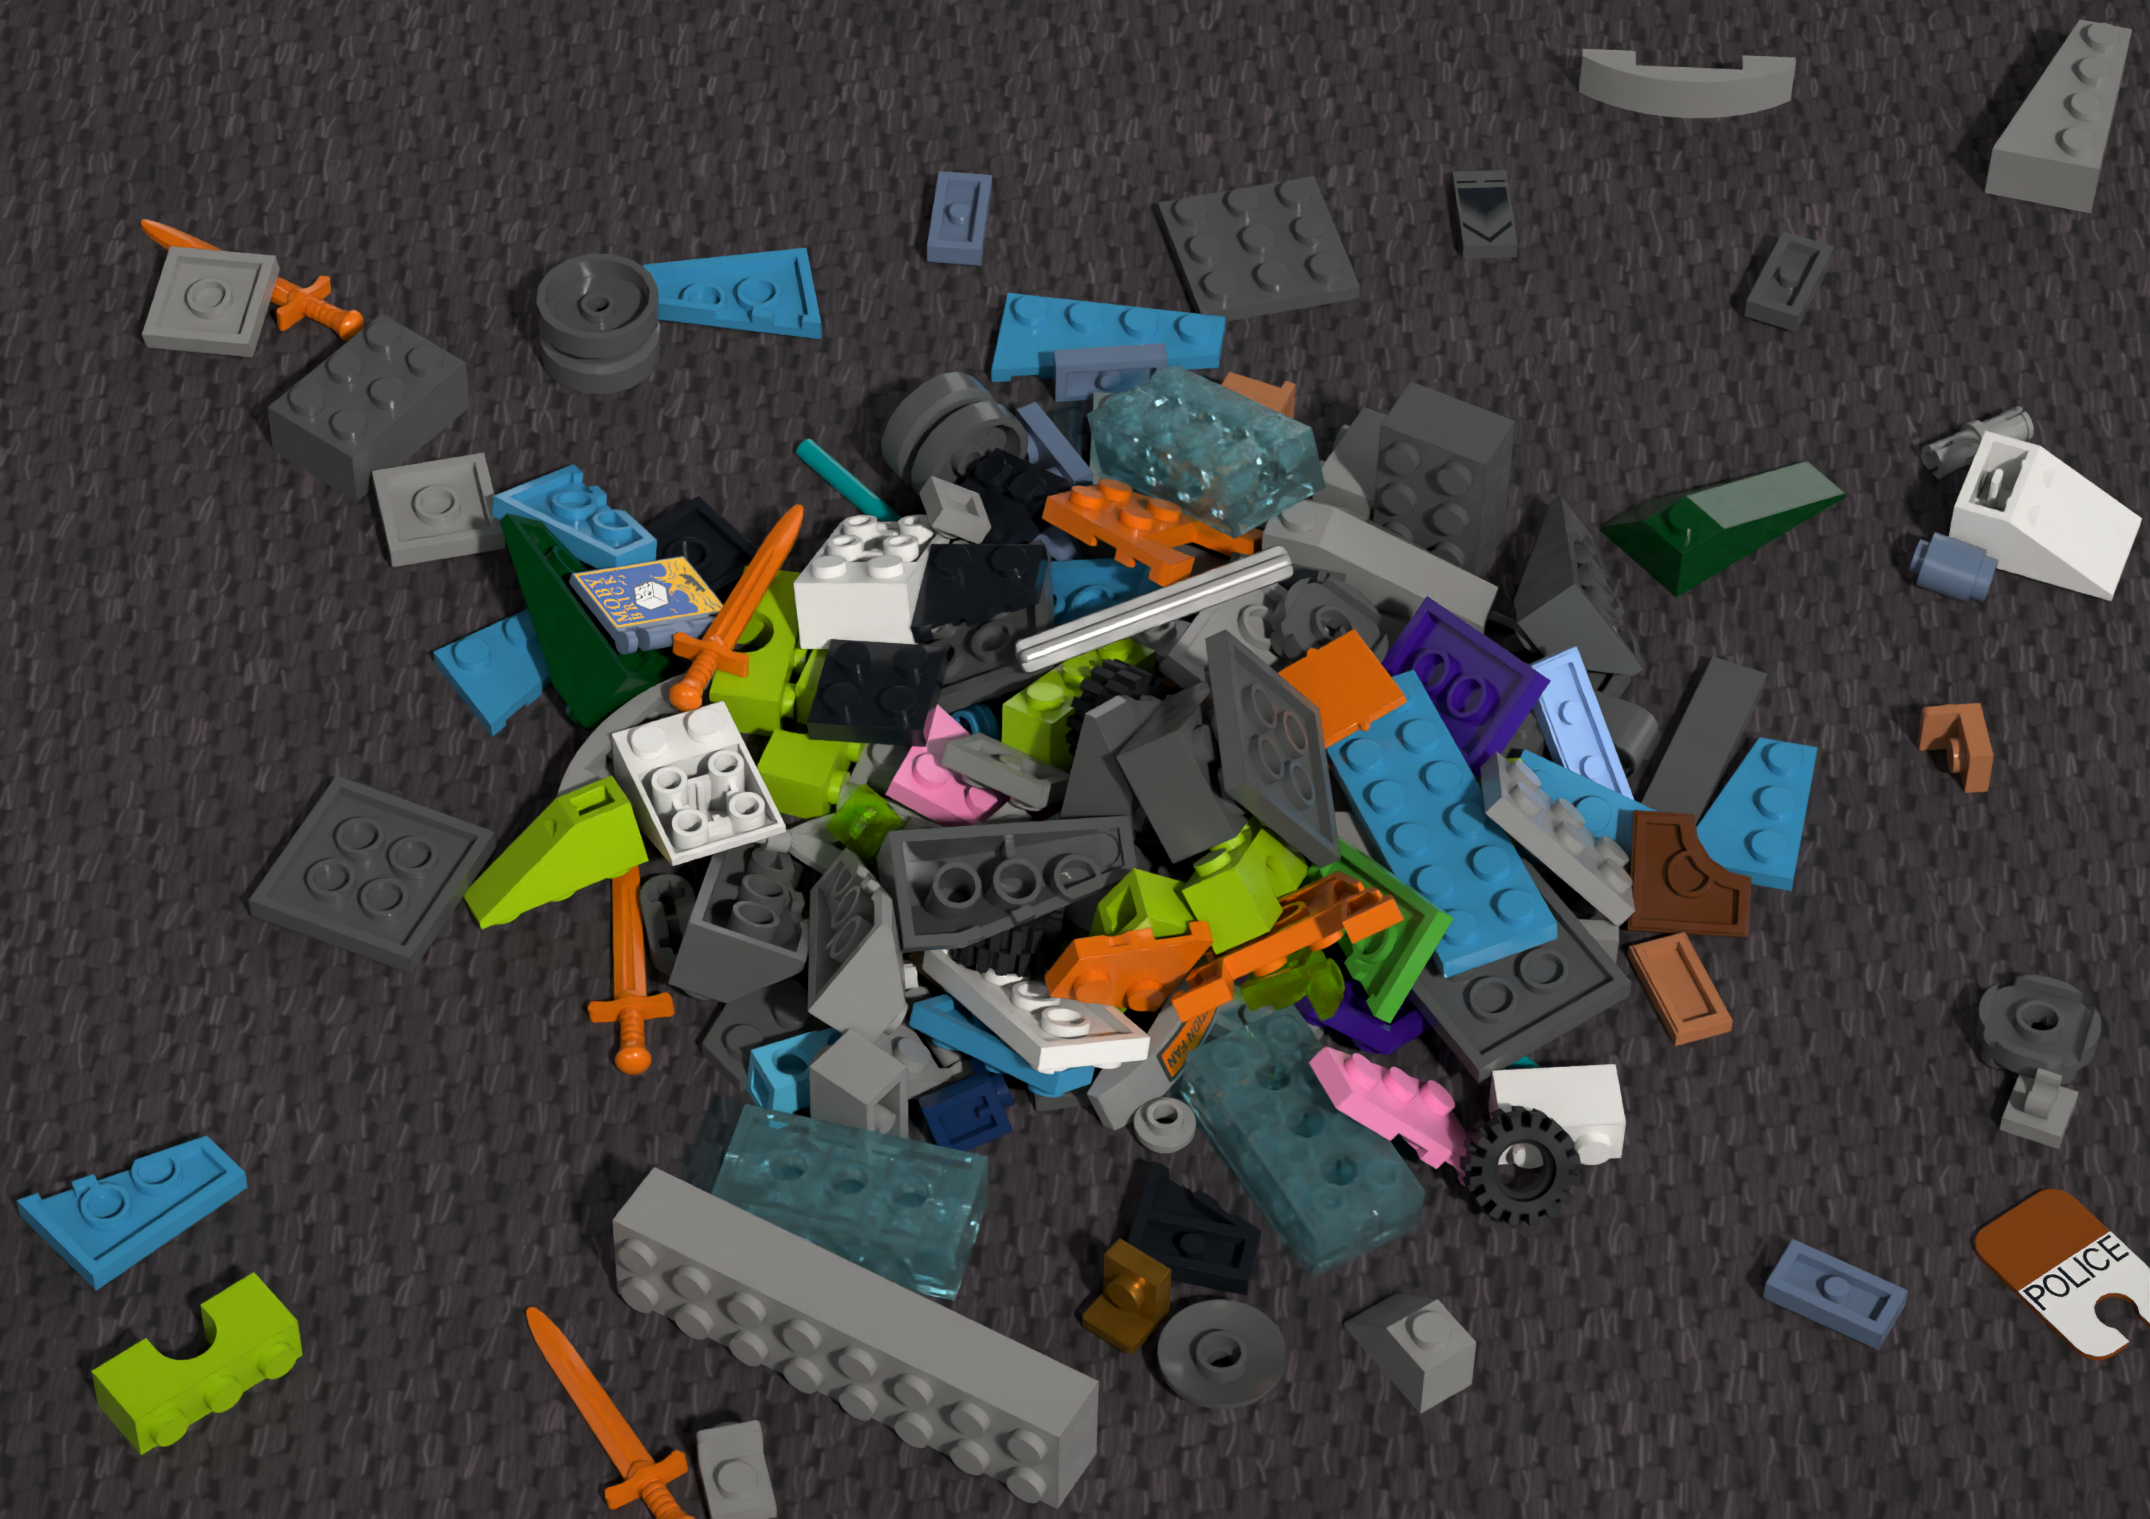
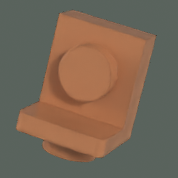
[1917,703,1994,793]

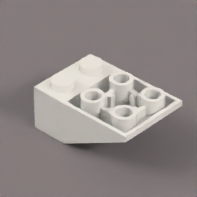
[1949,430,2142,601]
[794,515,950,649]
[612,701,786,866]

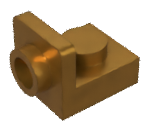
[1083,1238,1171,1354]

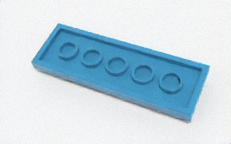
[1325,670,1558,979]

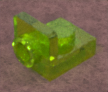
[827,784,909,866]
[1239,946,1345,1021]

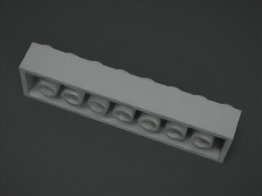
[612,1167,1099,1509]

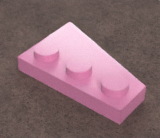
[885,704,1056,827]
[1309,1046,1468,1186]

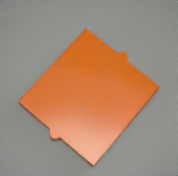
[1278,629,1407,749]

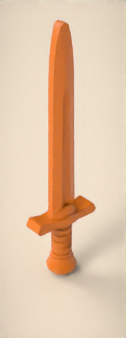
[140,219,364,341]
[669,504,804,712]
[587,865,675,1075]
[526,1307,696,1519]

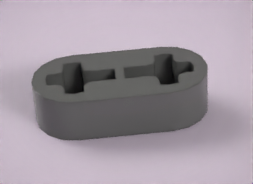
[640,874,696,976]

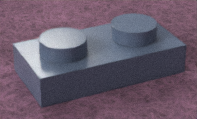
[927,171,992,266]
[1053,343,1167,402]
[1016,402,1093,487]
[1763,1239,1908,1350]

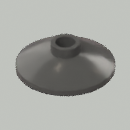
[1157,1299,1286,1409]

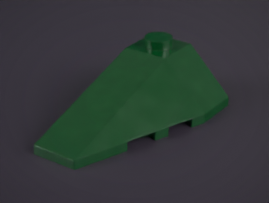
[1601,461,1845,598]
[500,513,683,731]

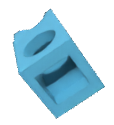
[746,1028,844,1128]

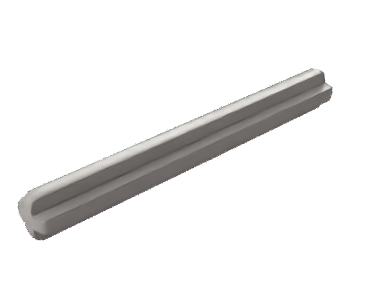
[1014,545,1293,674]

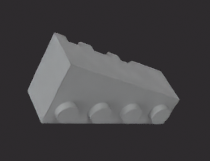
[1985,19,2132,213]

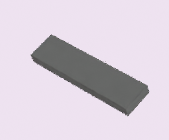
[1641,656,1768,827]

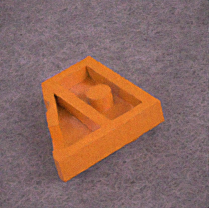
[1044,921,1214,1013]

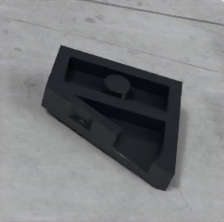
[911,544,1049,643]
[1128,1161,1262,1296]

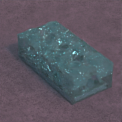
[1087,365,1326,539]
[1180,1004,1425,1279]
[711,1104,988,1301]

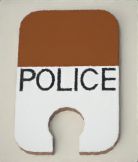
[1974,1189,2150,1361]

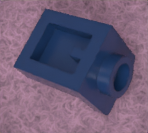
[918,1058,1015,1161]

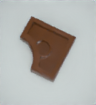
[1627,810,1752,939]

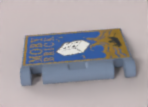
[569,556,723,655]

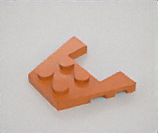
[1042,479,1263,587]
[1171,871,1404,1023]

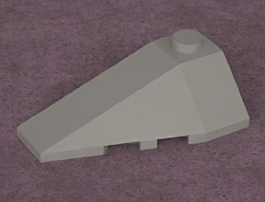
[1262,494,1498,634]
[808,848,908,1044]

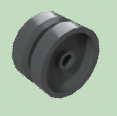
[536,253,661,394]
[881,371,1028,499]

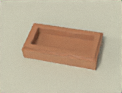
[1628,931,1733,1046]

